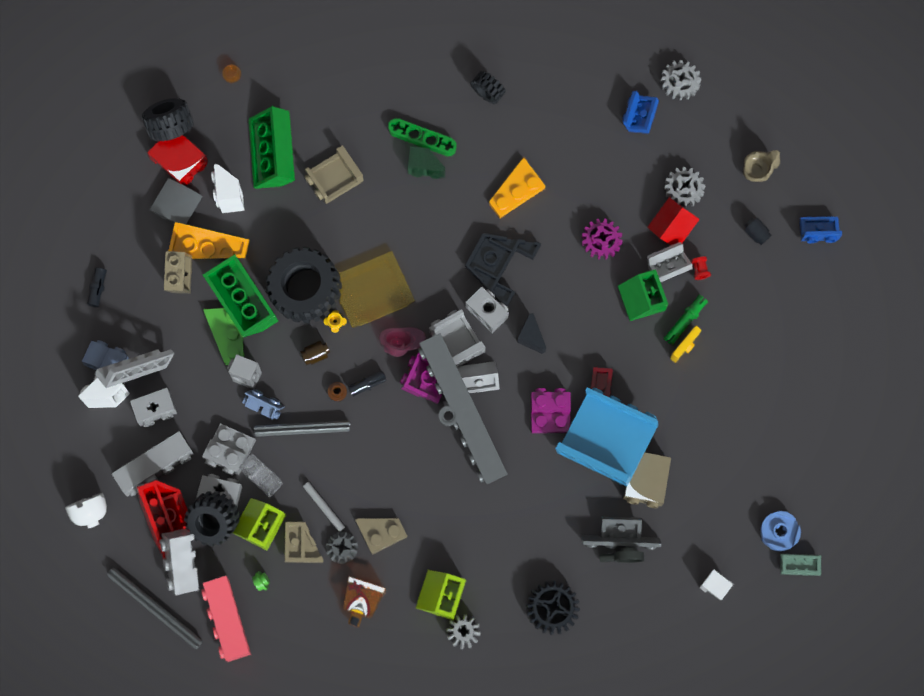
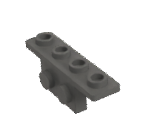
[581,517,662,550]

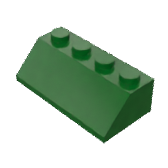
[249,106,295,189]
[203,254,278,337]

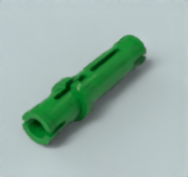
[664,295,708,346]

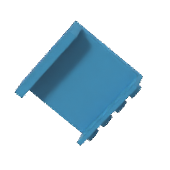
[556,387,658,486]

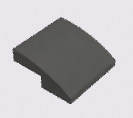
[149,178,203,225]

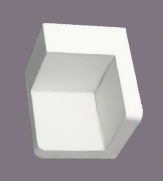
[699,570,733,600]

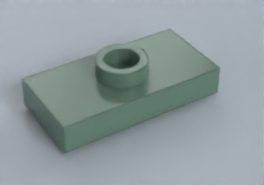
[780,554,821,576]

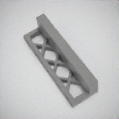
[95,349,174,388]

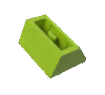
[233,498,286,551]
[416,570,466,621]

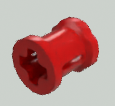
[690,256,711,280]

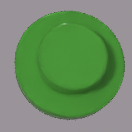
[252,571,270,591]

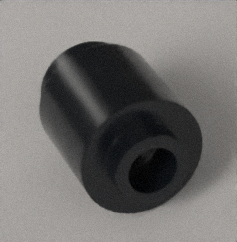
[744,218,772,245]

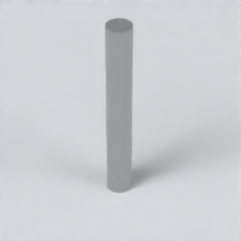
[303,482,345,532]

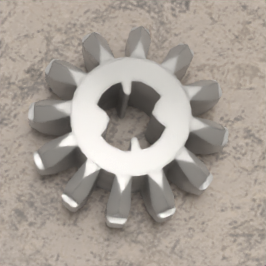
[447,614,481,649]

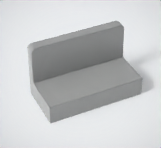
[458,361,500,393]

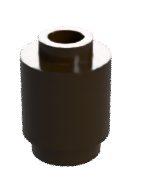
[300,340,330,365]

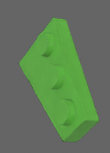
[203,308,244,365]

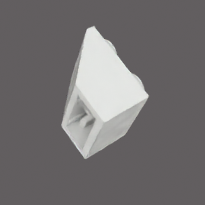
[211,164,244,213]
[78,376,130,408]

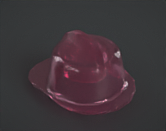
[379,327,426,357]

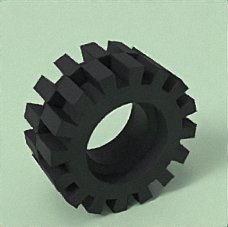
[471,71,506,105]

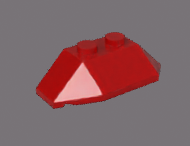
[137,480,190,559]

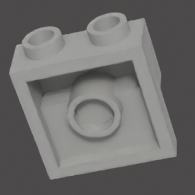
[202,424,256,476]

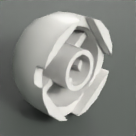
[65,493,107,528]

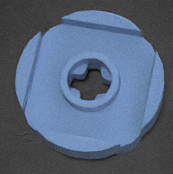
[760,511,801,551]

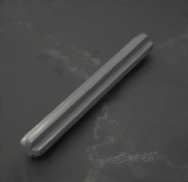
[254,420,350,437]

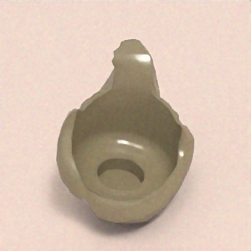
[743,150,781,182]

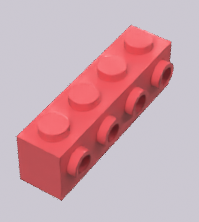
[201,576,251,662]

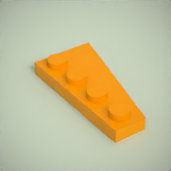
[168,222,249,259]

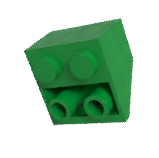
[618,269,668,321]

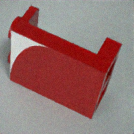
[147,135,208,185]

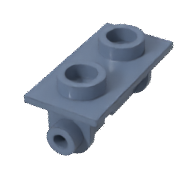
[242,389,285,420]

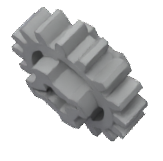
[660,60,701,100]
[664,167,705,208]

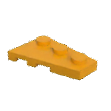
[489,158,545,218]

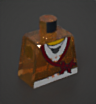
[344,576,386,627]

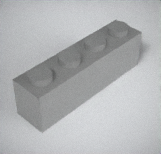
[112,432,194,496]

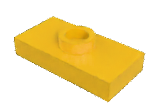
[670,326,701,363]

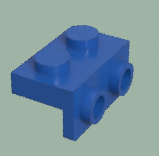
[623,91,659,134]
[799,217,842,243]

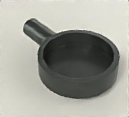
[600,548,644,563]

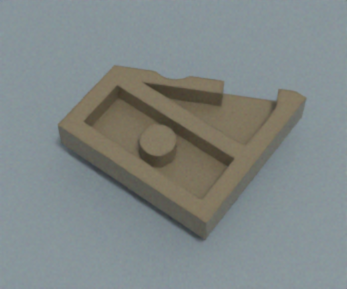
[355,519,407,555]
[284,522,323,563]

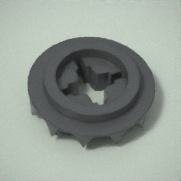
[326,532,358,564]

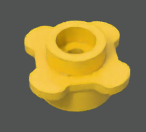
[324,310,347,333]

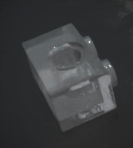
[239,454,283,498]

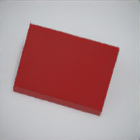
[647,197,700,245]

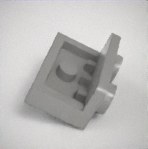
[647,242,693,282]

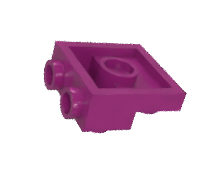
[400,352,443,404]
[531,388,571,433]

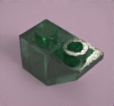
[408,146,445,179]

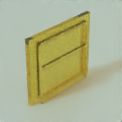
[339,251,415,328]

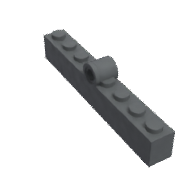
[418,333,508,485]

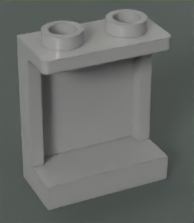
[429,309,485,368]

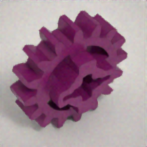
[581,219,623,260]

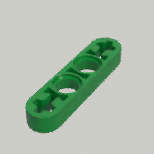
[388,118,457,156]

